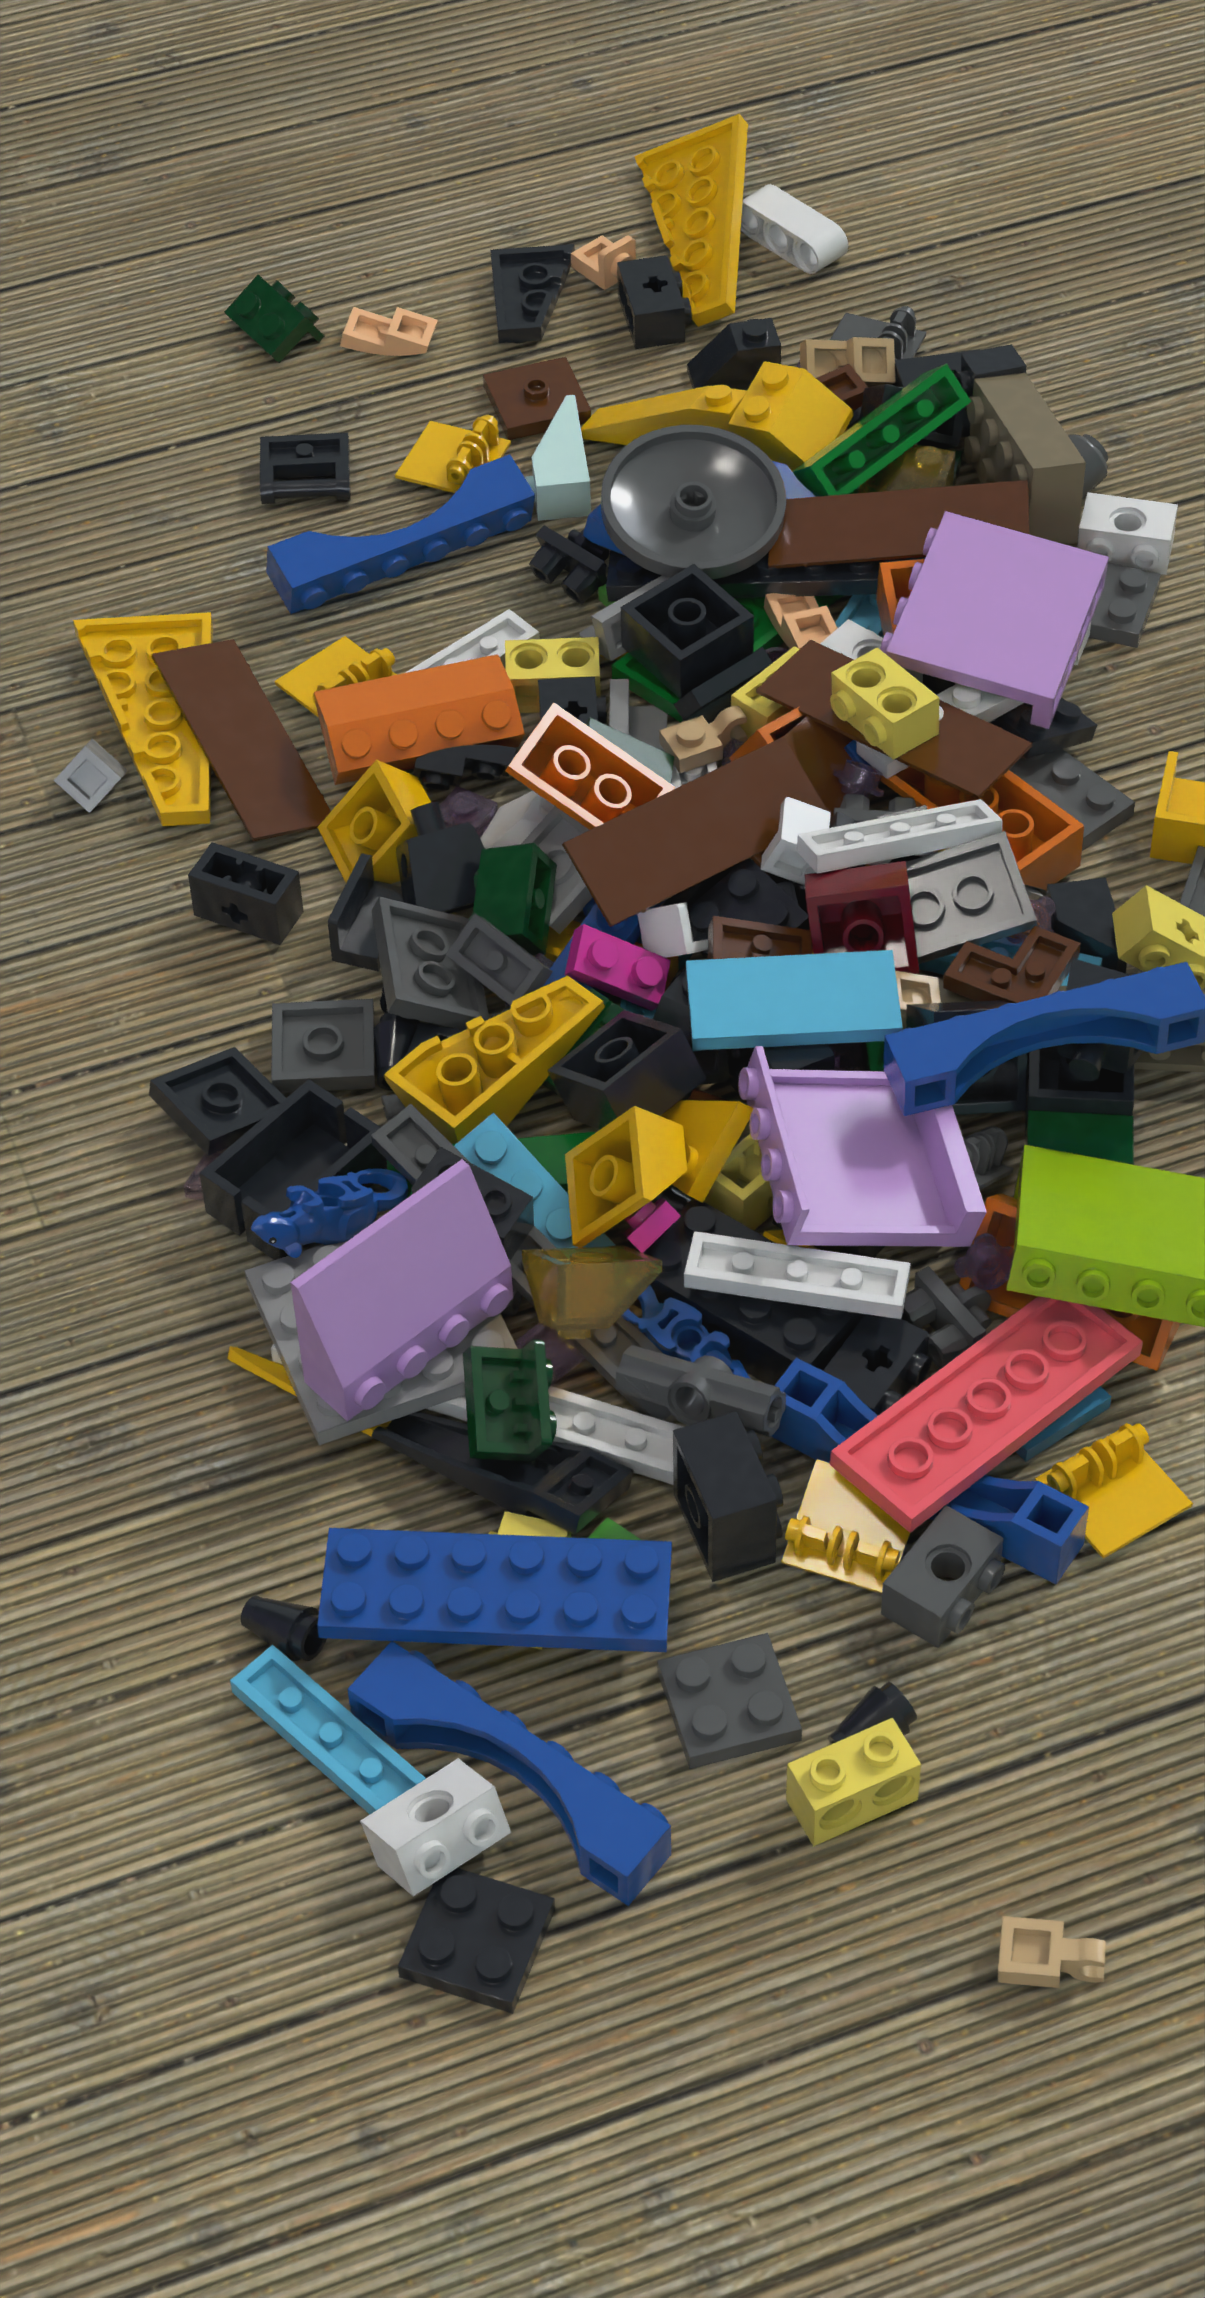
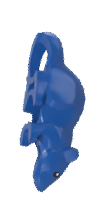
[251,1169,409,1258]
[615,1277,751,1379]

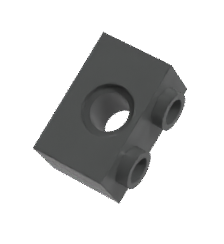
[881,1505,1005,1648]

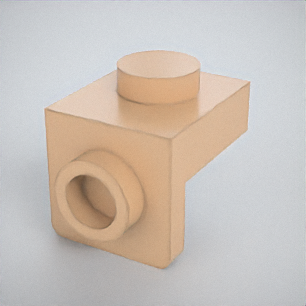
[571,235,636,290]

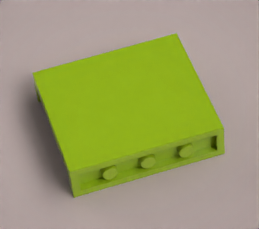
[1006,1145,1205,1327]

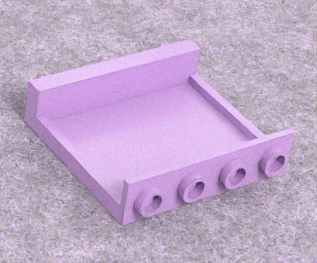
[880,511,1109,729]
[738,1046,987,1247]

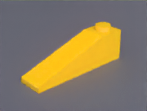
[581,385,747,445]
[384,975,605,1144]

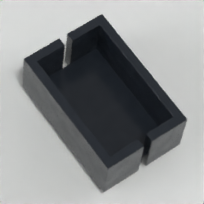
[199,1079,387,1260]

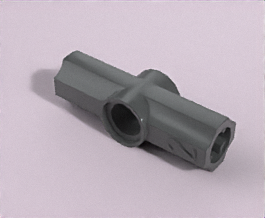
[616,1345,786,1437]

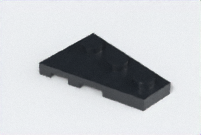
[490,244,575,344]

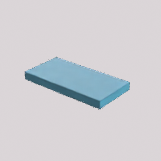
[686,950,903,1051]

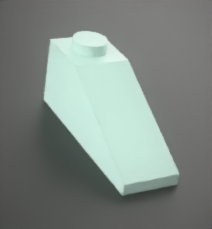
[524,395,591,521]

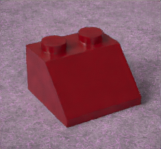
[805,861,920,975]

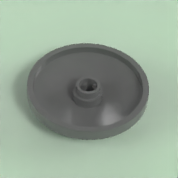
[601,425,786,579]

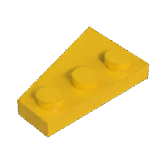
[661,1100,754,1203]

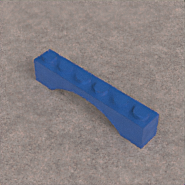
[266,454,535,614]
[884,962,1205,1117]
[771,1357,1089,1584]
[347,1641,671,1906]

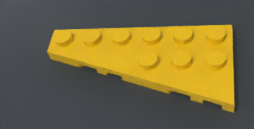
[634,113,748,327]
[73,612,213,826]

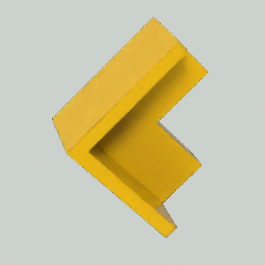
[1149,751,1205,864]

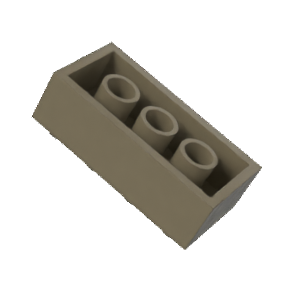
[964,373,1086,544]

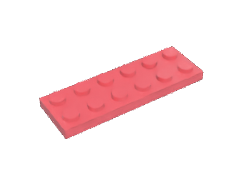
[830,1296,1143,1533]

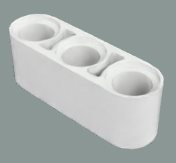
[741,184,848,274]

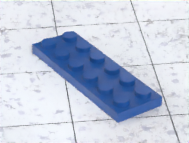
[317,1528,672,1653]

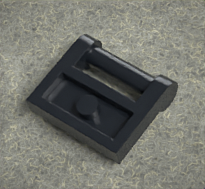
[260,432,351,504]

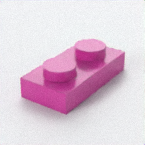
[564,924,671,1011]
[623,1197,681,1253]

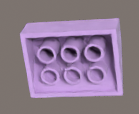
[290,1159,513,1422]

